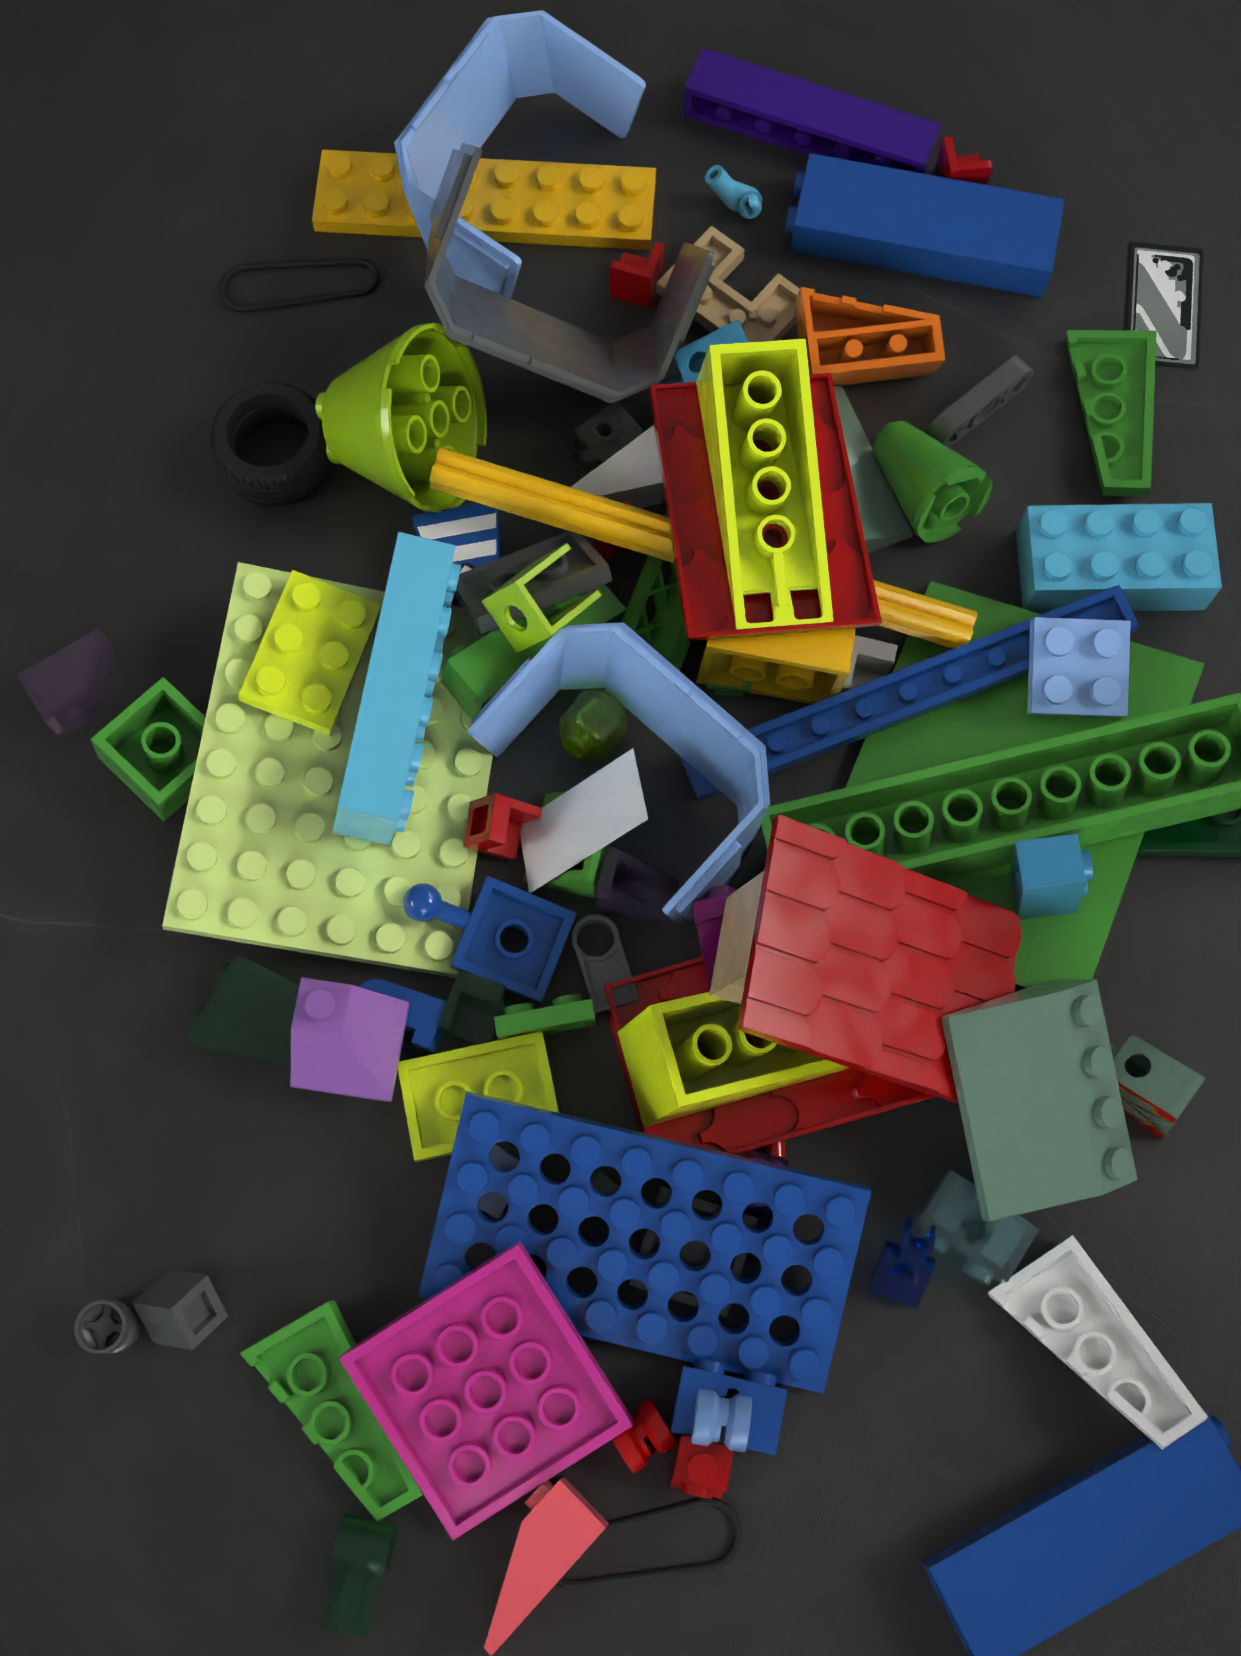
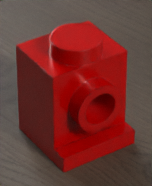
[670,1434,734,1499]

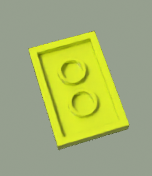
[238,570,382,736]
[398,1032,559,1162]

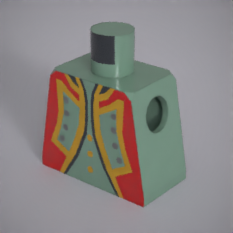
[1110,1035,1206,1140]

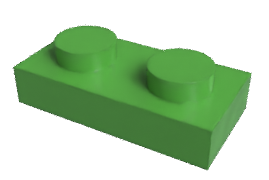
[494,994,596,1040]

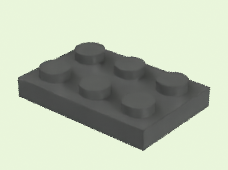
[454,531,613,634]

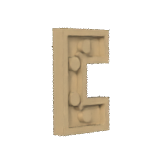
[656,226,800,342]

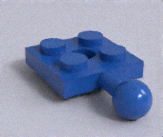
[403,876,577,1005]

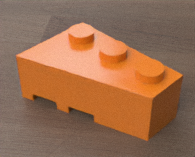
[794,287,945,386]

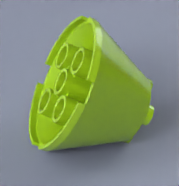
[315,323,487,513]

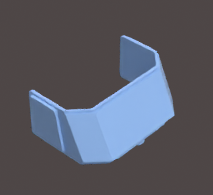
[394,10,646,299]
[468,622,770,926]

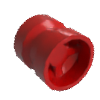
[612,1398,678,1474]

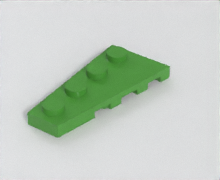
[1065,330,1157,497]
[240,1300,424,1521]

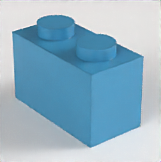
[1009,833,1093,919]

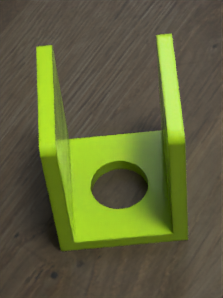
[482,543,602,653]

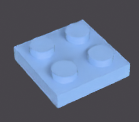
[1027,617,1131,718]

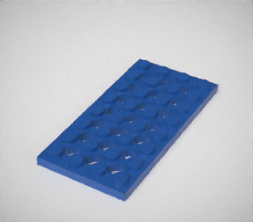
[418,1091,871,1394]

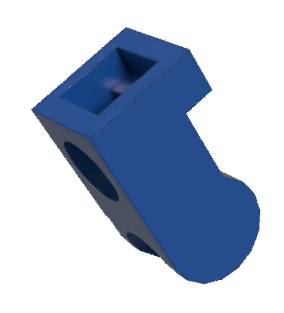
[359,979,452,1054]

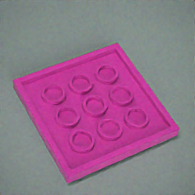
[339,1240,633,1540]

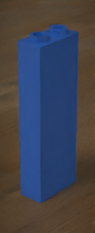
[785,153,1065,298]
[920,1411,1241,1656]

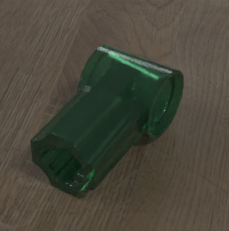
[322,1513,397,1636]

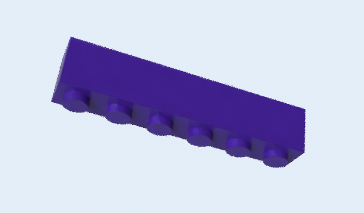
[684,48,941,174]

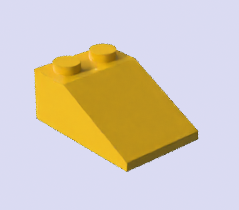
[696,628,856,704]

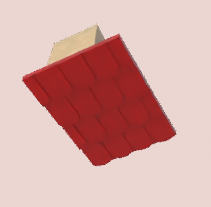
[709,814,1021,1104]

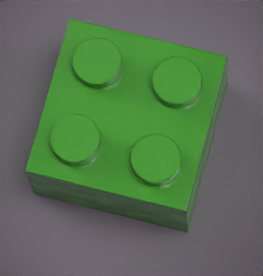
[91,677,206,821]

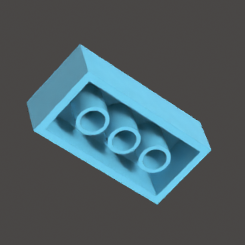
[1016,503,1222,613]

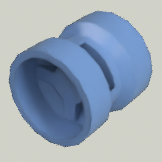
[691,1388,752,1453]

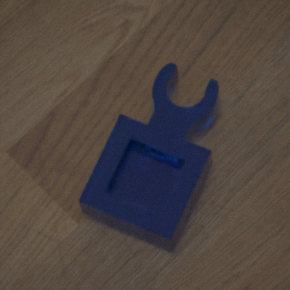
[868,1217,936,1310]

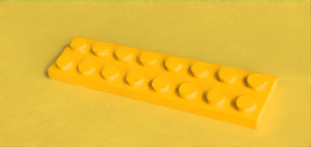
[312,149,656,251]

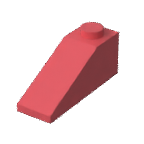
[484,1477,609,1656]

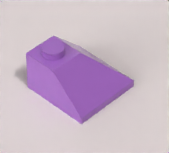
[290,977,410,1102]

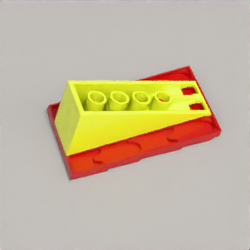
[649,339,882,641]
[603,956,936,1179]

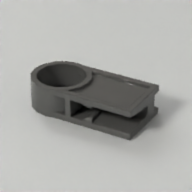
[572,914,639,1014]

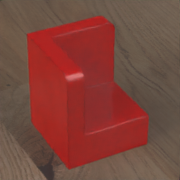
[935,136,992,185]
[609,242,664,308]
[463,793,542,860]

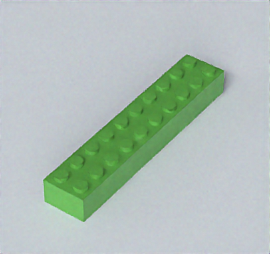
[761,693,1241,880]

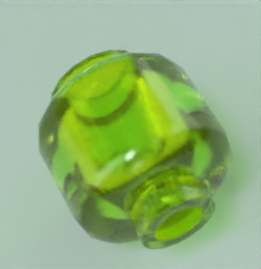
[558,690,627,760]

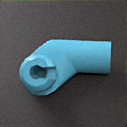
[705,165,762,219]

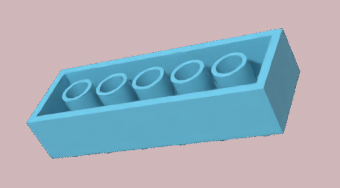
[332,532,461,846]

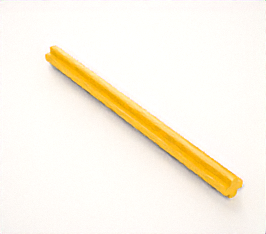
[429,448,977,649]

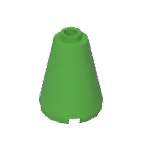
[873,421,993,543]

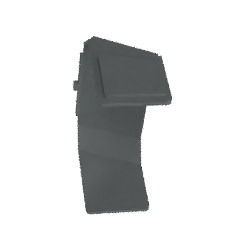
[424,143,715,404]

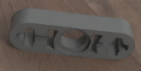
[925,355,1034,448]

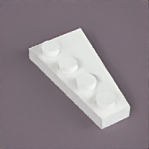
[988,1235,1208,1450]

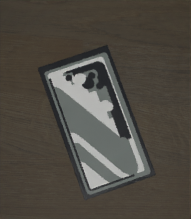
[1126,242,1203,368]

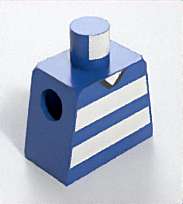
[412,503,502,607]

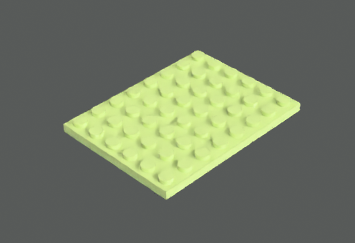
[162,562,493,978]

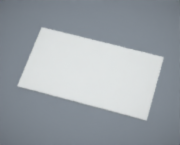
[520,748,648,893]

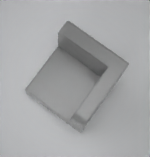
[840,635,898,693]

